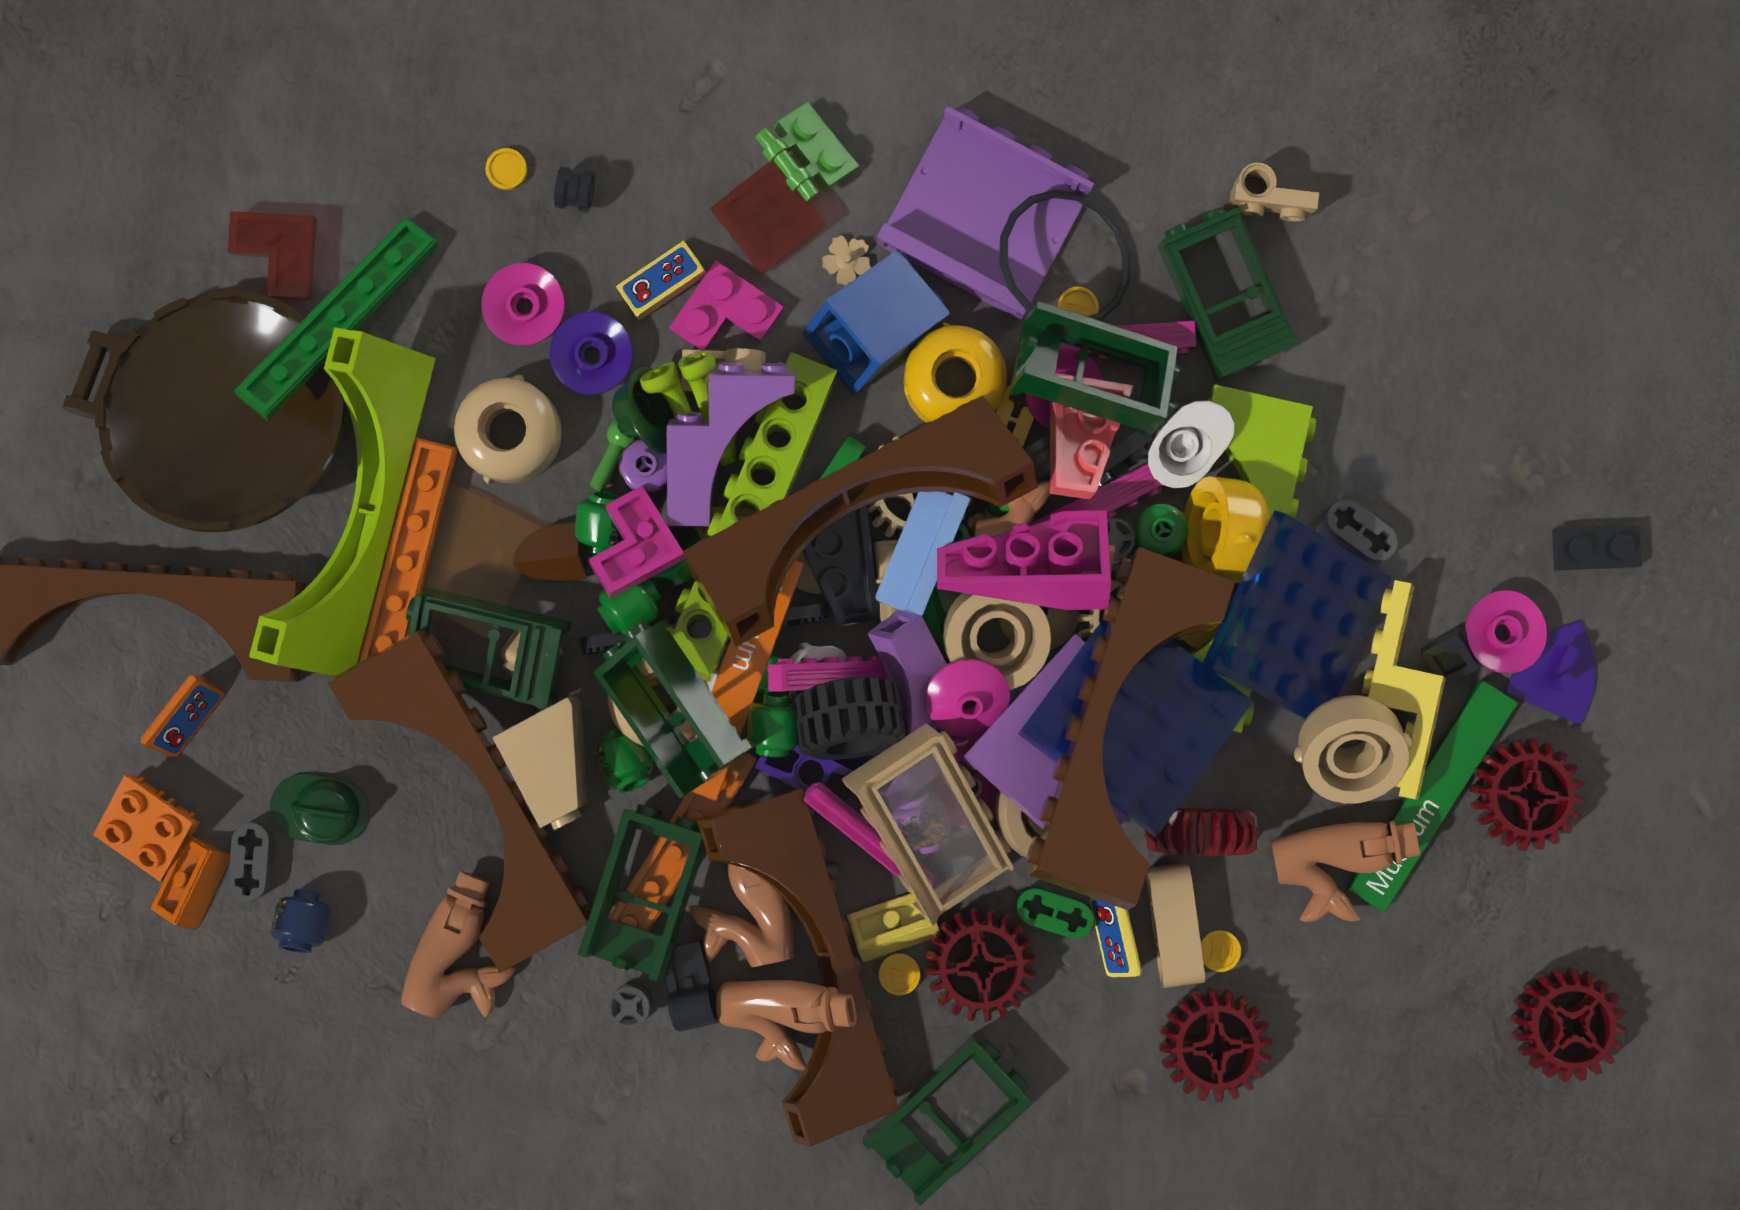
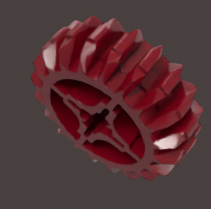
[1469,738,1586,851]
[1144,808,1259,856]
[925,908,1037,1022]
[1510,967,1628,1082]
[1158,987,1273,1102]

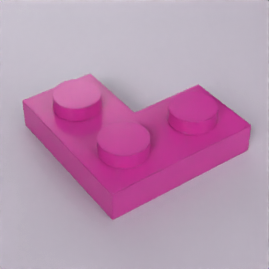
[669,261,784,350]
[589,485,685,599]

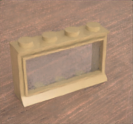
[842,724,1014,926]

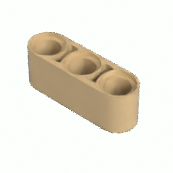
[1146,863,1205,988]

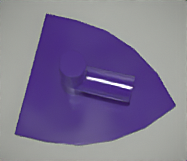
[1504,621,1595,725]

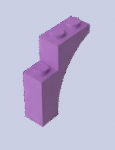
[667,362,796,526]
[868,610,946,811]

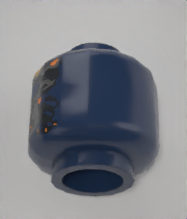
[271,889,330,953]

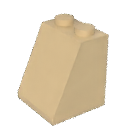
[492,697,588,830]

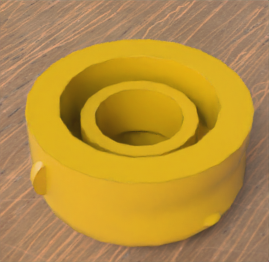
[903,323,1008,423]
[1181,476,1270,583]

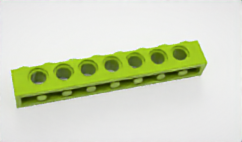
[666,352,837,683]

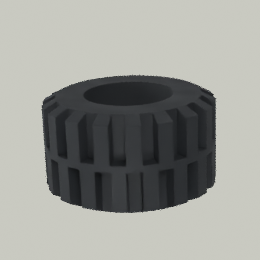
[793,677,906,760]

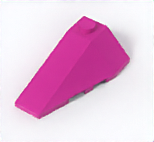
[937,510,1111,610]

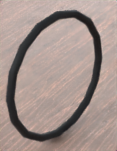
[999,190,1130,321]

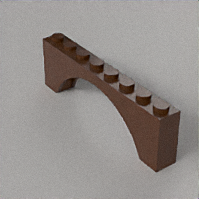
[683,396,1038,647]
[1026,547,1235,910]
[0,557,306,682]
[328,628,592,973]
[697,788,899,1147]

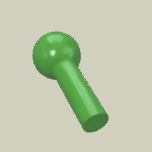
[589,420,640,492]

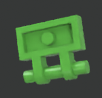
[755,102,859,202]

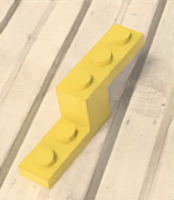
[1362,580,1446,800]

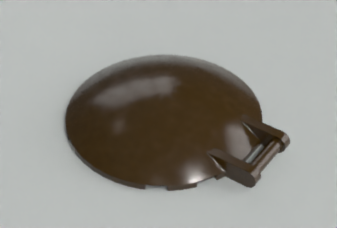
[62,289,346,532]

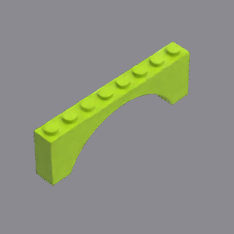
[249,327,436,677]
[1142,385,1316,733]

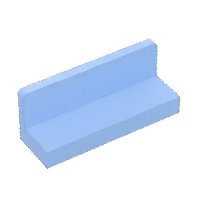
[875,492,970,616]

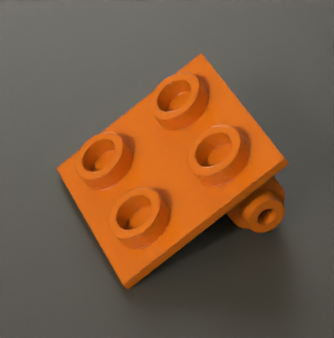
[93,773,200,882]

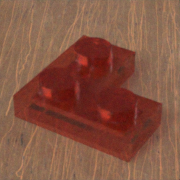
[228,211,317,300]

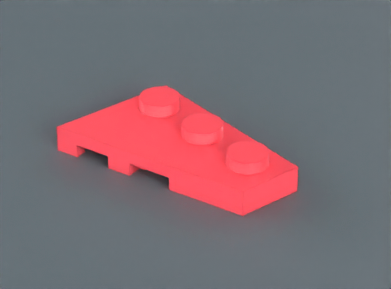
[1050,373,1134,500]

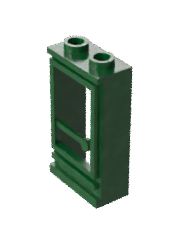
[1157,206,1299,382]
[1010,301,1180,436]
[406,587,572,710]
[593,620,752,798]
[577,804,705,981]
[863,1034,1031,1206]

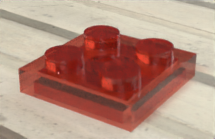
[710,162,826,276]

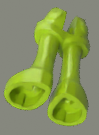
[640,351,737,466]

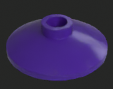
[549,312,633,395]

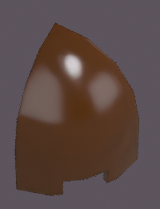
[512,522,587,582]

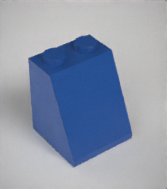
[802,249,950,396]

